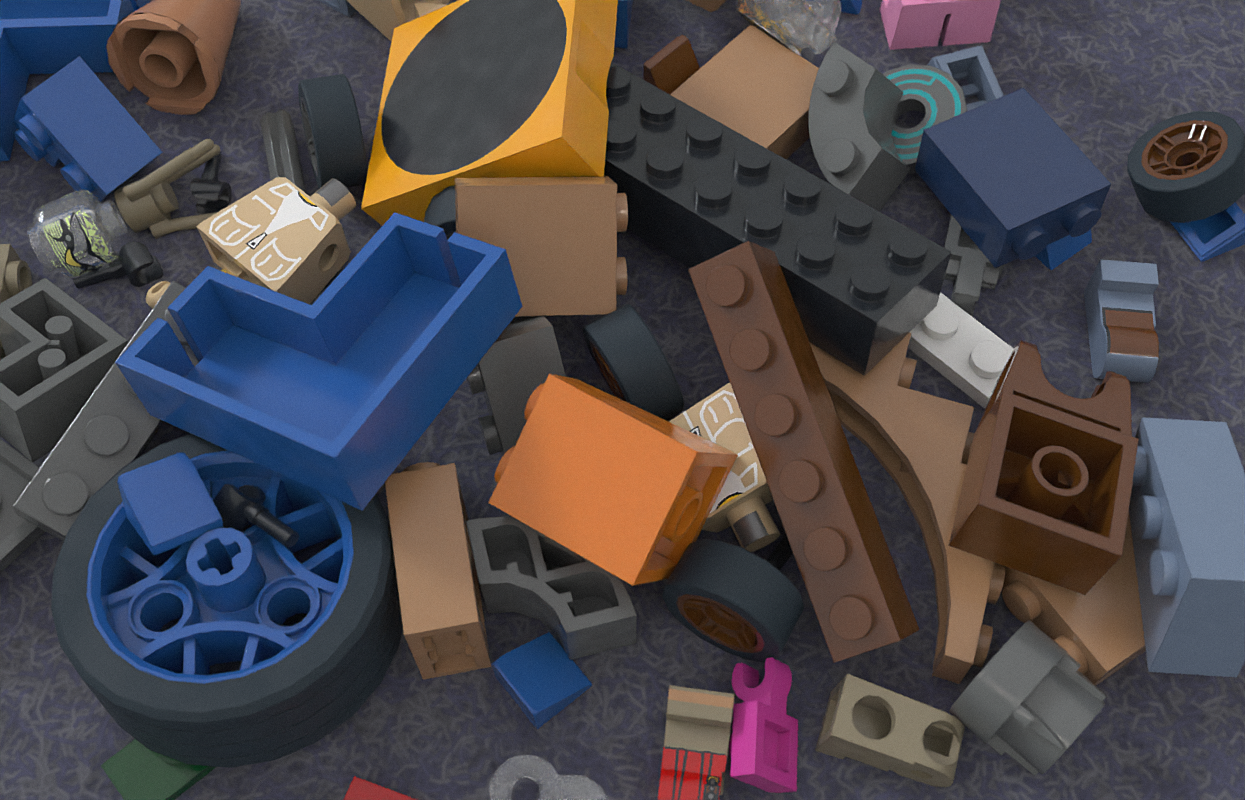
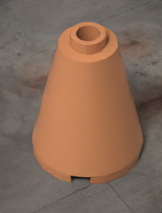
[106,0,241,115]

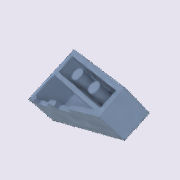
[1129,417,1245,677]

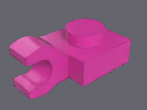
[729,657,798,793]

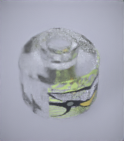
[27,189,128,278]

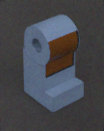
[1084,259,1159,383]

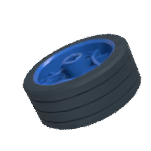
[51,434,403,768]

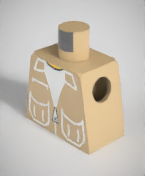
[196,177,356,304]
[669,382,780,552]

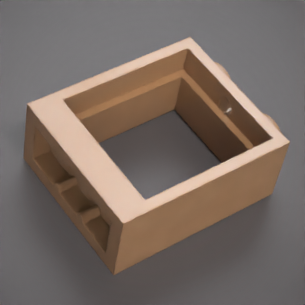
[385,462,491,680]

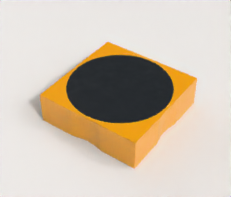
[361,0,618,226]

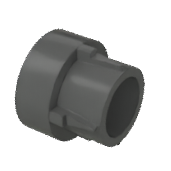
[949,620,1107,776]

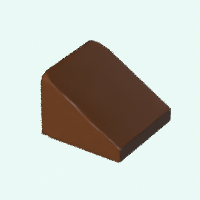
[643,34,700,94]

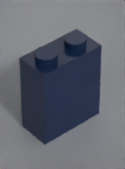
[915,87,1111,269]

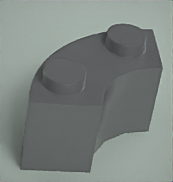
[809,42,910,212]
[466,516,637,660]

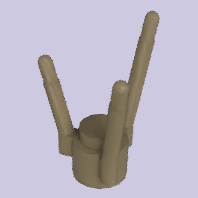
[114,139,221,239]

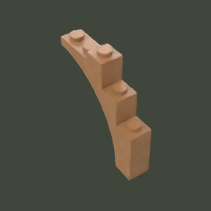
[809,332,1006,684]

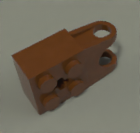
[949,340,1139,595]

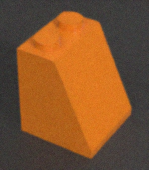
[489,374,738,586]

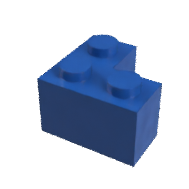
[13,56,162,204]

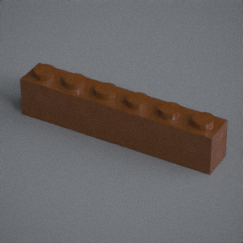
[688,241,920,663]

